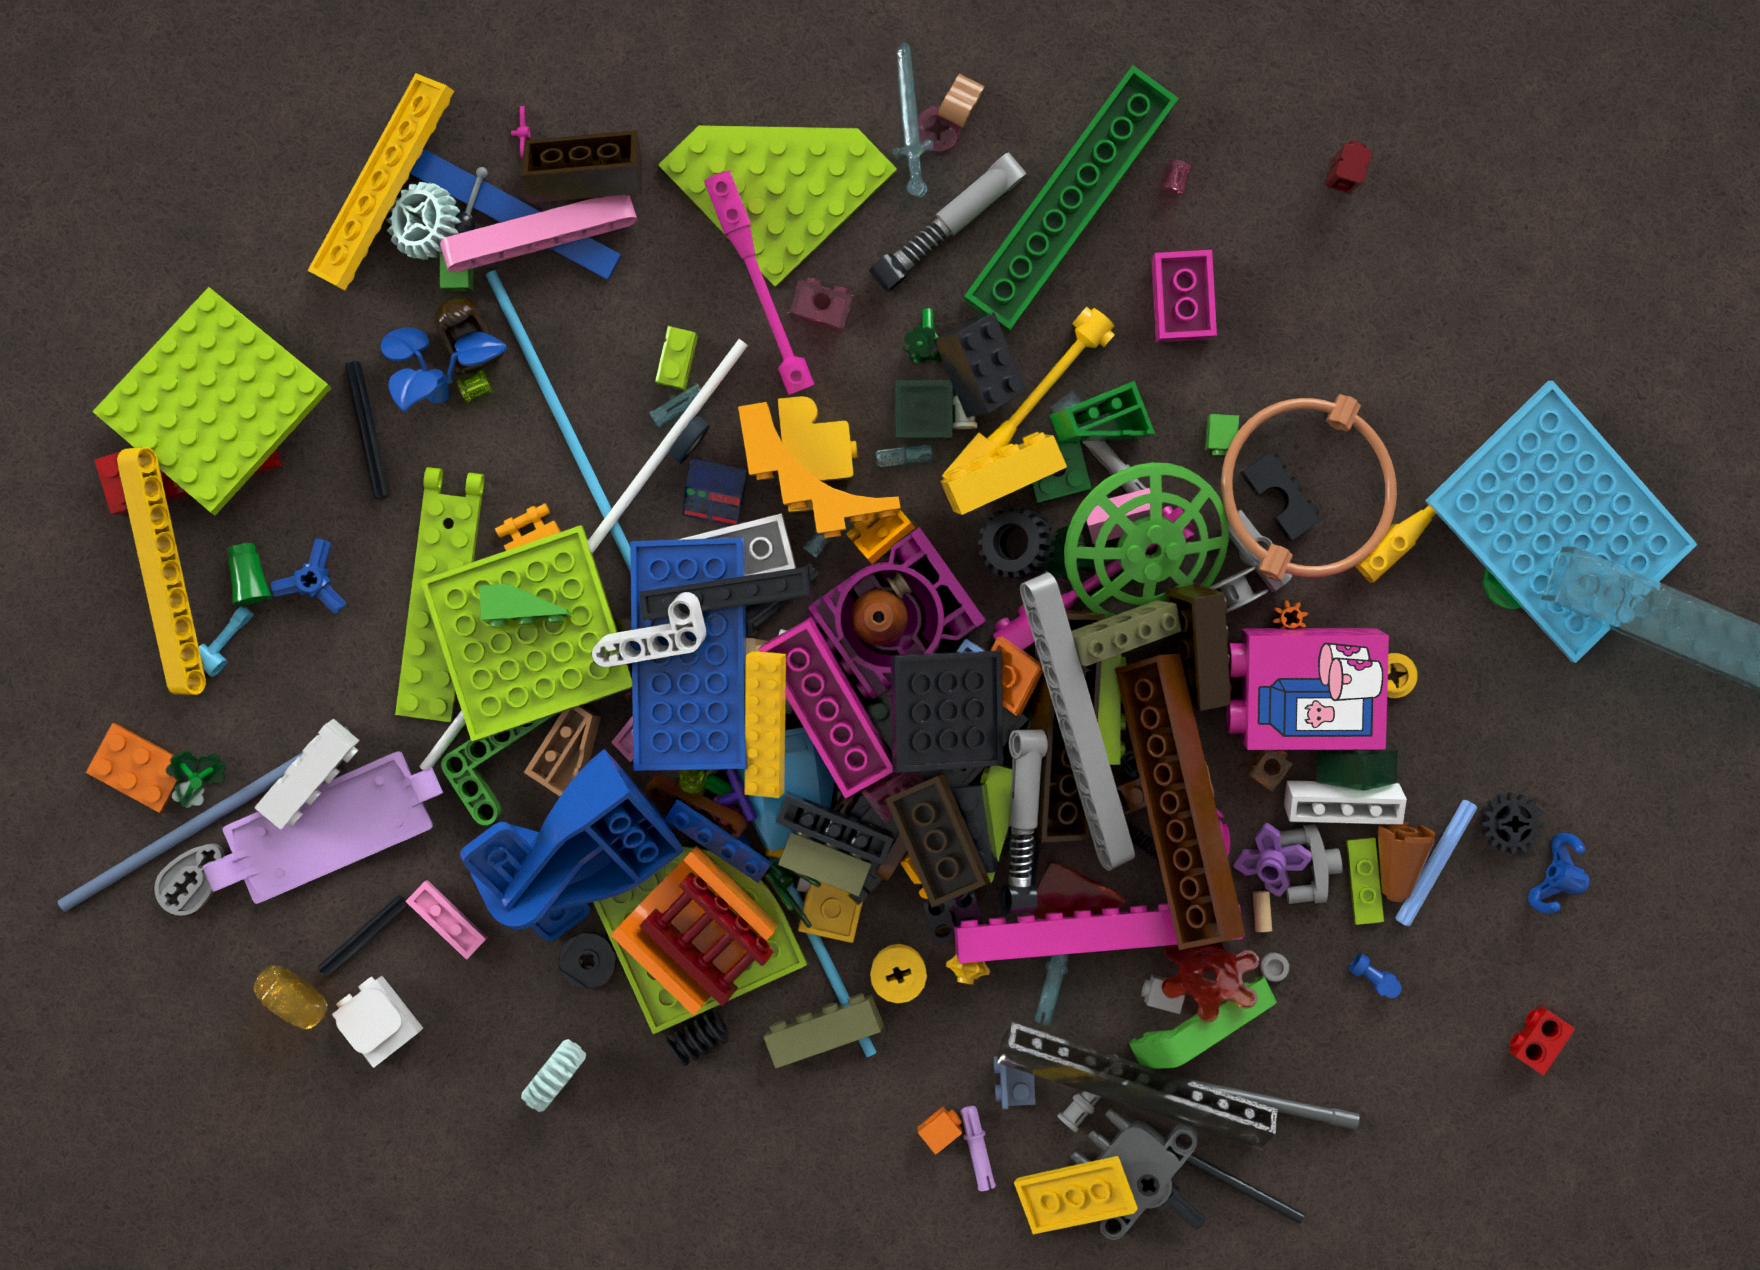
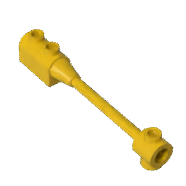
[942,307,1115,479]
[1355,506,1437,583]

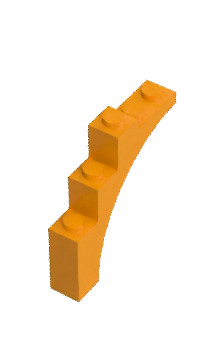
[738,402,900,539]

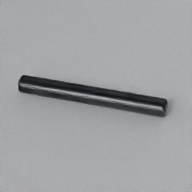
[345,361,390,499]

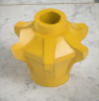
[946,955,990,985]

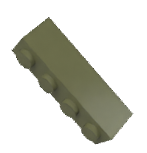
[764,993,884,1069]

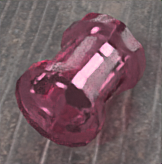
[1161,159,1193,195]

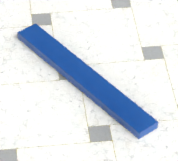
[410,149,622,281]

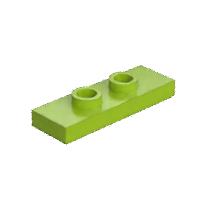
[1346,837,1384,925]

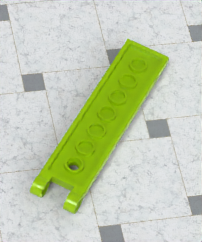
[395,467,485,722]

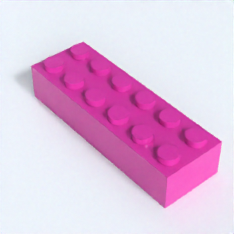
[759,617,893,799]

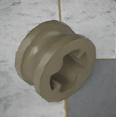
[886,571,912,599]

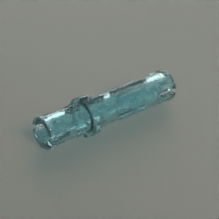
[1034,954,1069,1025]

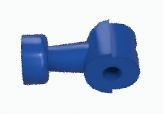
[1348,953,1402,998]

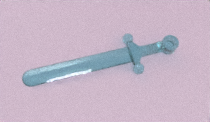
[892,42,934,197]

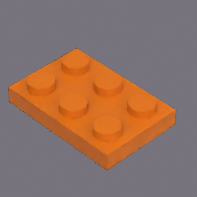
[86,723,180,813]

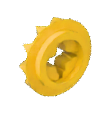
[1387,653,1417,698]

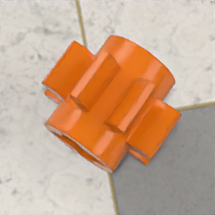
[1271,600,1308,629]

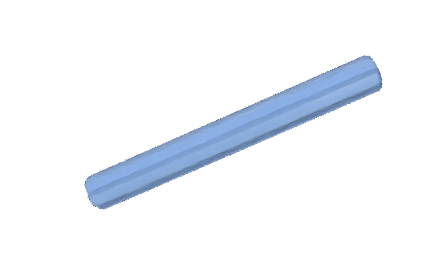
[1396,800,1477,926]

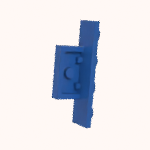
[664,799,772,883]

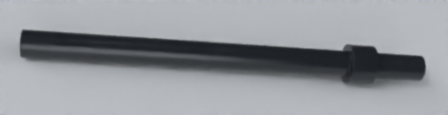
[1185,1153,1305,1224]

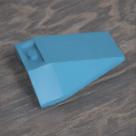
[737,727,835,851]

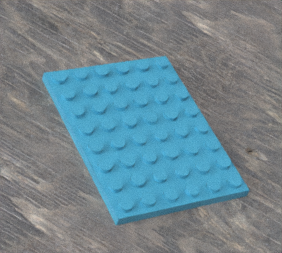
[1425,381,1697,663]

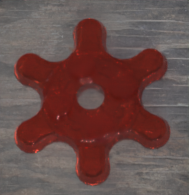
[1161,942,1259,1023]

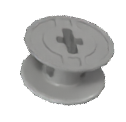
[1209,565,1268,613]

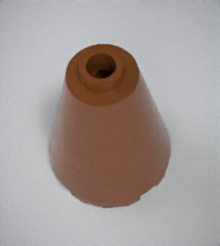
[851,589,908,646]
[1377,822,1436,902]

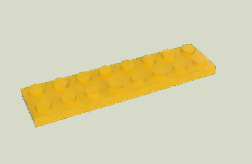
[308,73,454,291]

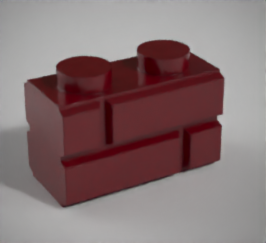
[1326,141,1372,193]

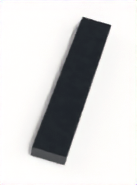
[639,567,813,621]

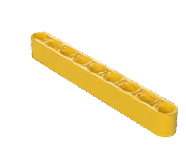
[117,447,206,695]

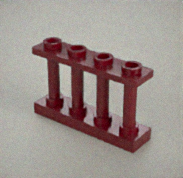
[639,872,774,1006]

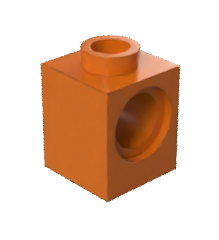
[918,1106,962,1155]

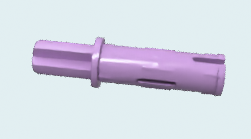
[961,1106,996,1191]

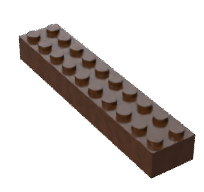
[1115,653,1246,950]

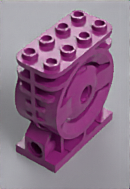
[806,527,986,700]

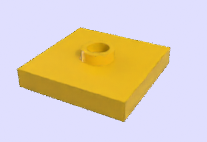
[798,880,863,943]

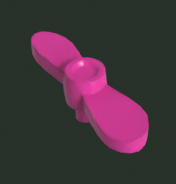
[511,106,530,160]

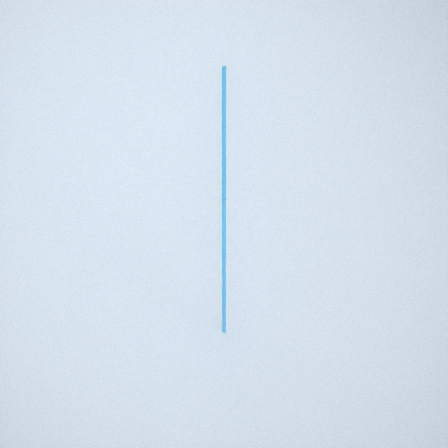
[486,270,876,1057]

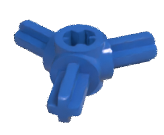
[271,539,346,614]

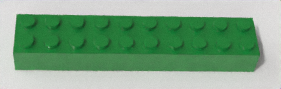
[963,65,1179,334]

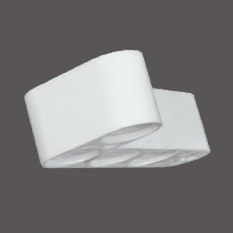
[592,592,706,667]

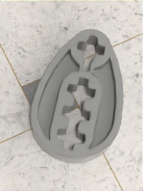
[154,843,225,916]

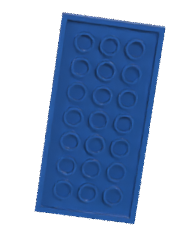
[630,538,748,771]

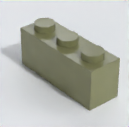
[778,831,871,896]

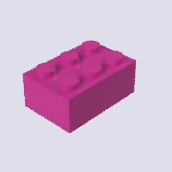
[1151,250,1217,343]

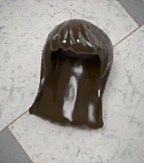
[434,297,504,375]

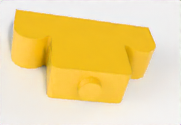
[778,396,858,513]

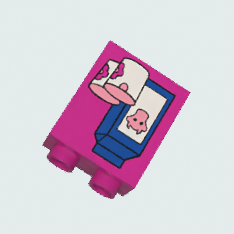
[1226,628,1389,750]

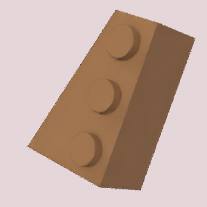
[524,705,601,796]

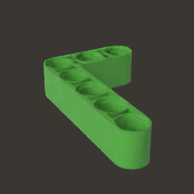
[442,713,559,825]
[1129,976,1277,1069]

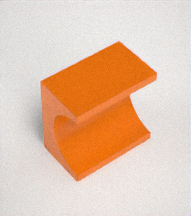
[611,845,778,1016]

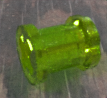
[457,369,493,403]

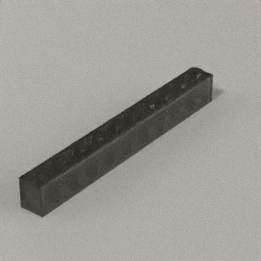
[997,1022,1277,1149]

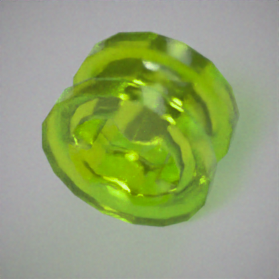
[679,770,705,793]

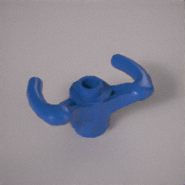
[1528,833,1589,914]

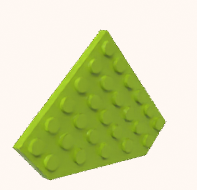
[658,126,897,288]

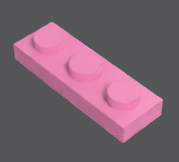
[405,880,488,960]

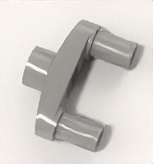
[1280,824,1342,904]

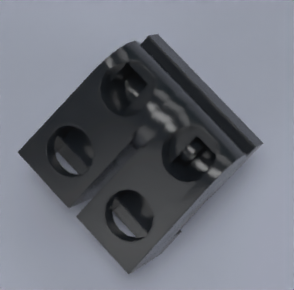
[920,885,984,945]

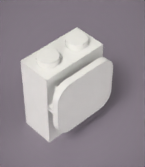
[332,976,423,1068]

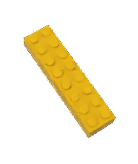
[745,651,786,798]

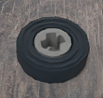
[668,416,710,464]

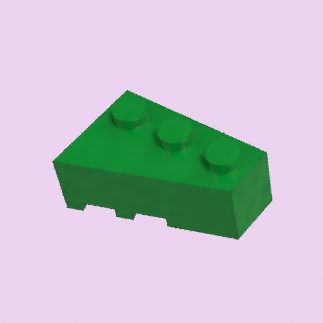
[1050,381,1155,442]

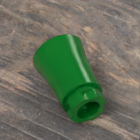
[227,543,272,606]

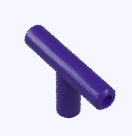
[716,769,757,822]

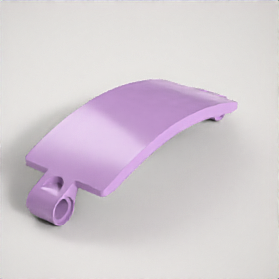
[203,751,443,904]

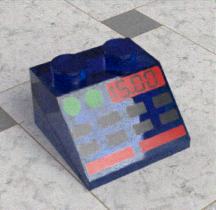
[682,458,749,526]

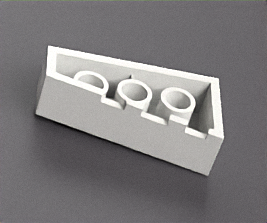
[255,719,360,830]

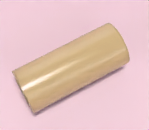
[1252,890,1272,932]

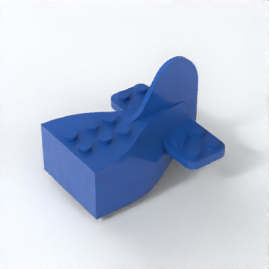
[460,749,684,941]

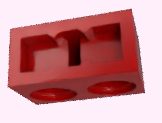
[1508,1005,1575,1076]

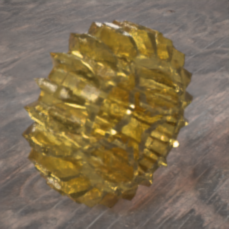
[253,965,328,1029]

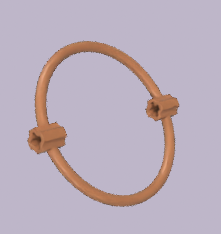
[1221,394,1397,581]

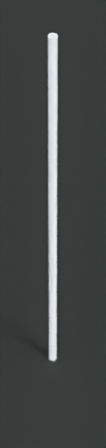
[420,339,748,771]

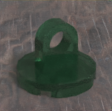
[1043,526,1095,583]

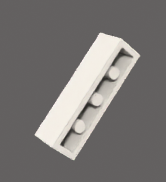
[1284,781,1407,825]

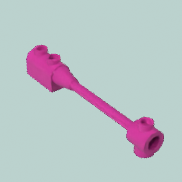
[704,170,815,395]
[992,506,1196,654]

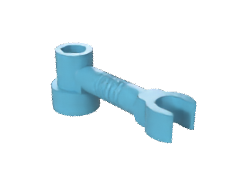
[199,606,254,677]

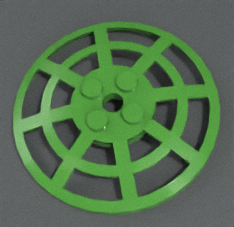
[1064,462,1229,618]

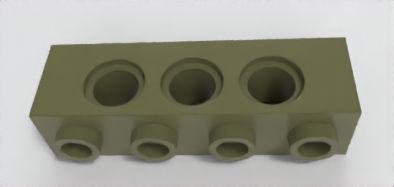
[1071,600,1181,666]

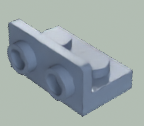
[994,1047,1036,1109]

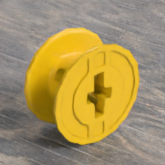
[870,944,927,1003]

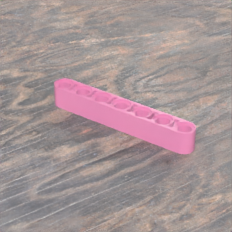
[440,195,637,272]

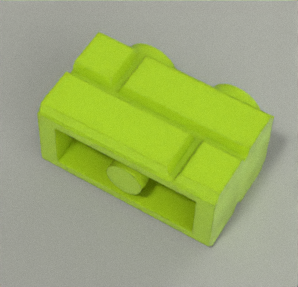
[655,326,698,391]

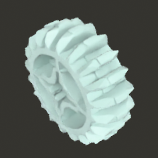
[386,182,461,260]
[521,1039,586,1112]

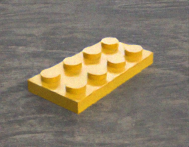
[1014,1156,1138,1234]

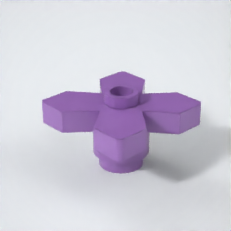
[1234,823,1312,897]

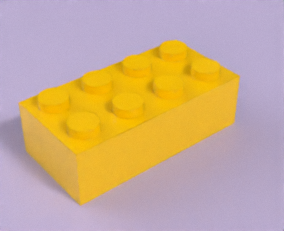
[940,432,1067,515]

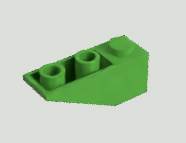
[479,584,572,627]

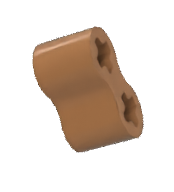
[938,73,985,128]

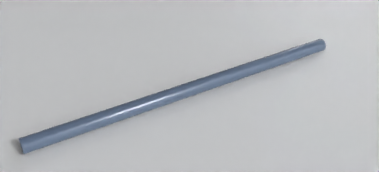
[58,726,350,912]

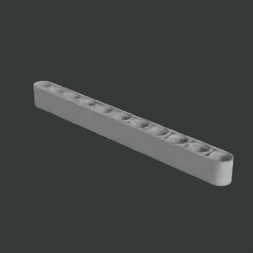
[1020,573,1135,871]

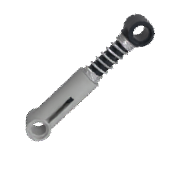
[869,152,1027,293]
[999,730,1048,914]

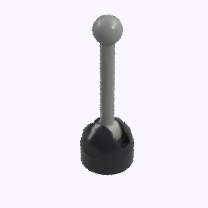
[454,167,488,233]

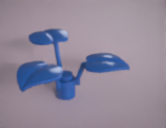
[381,327,507,412]

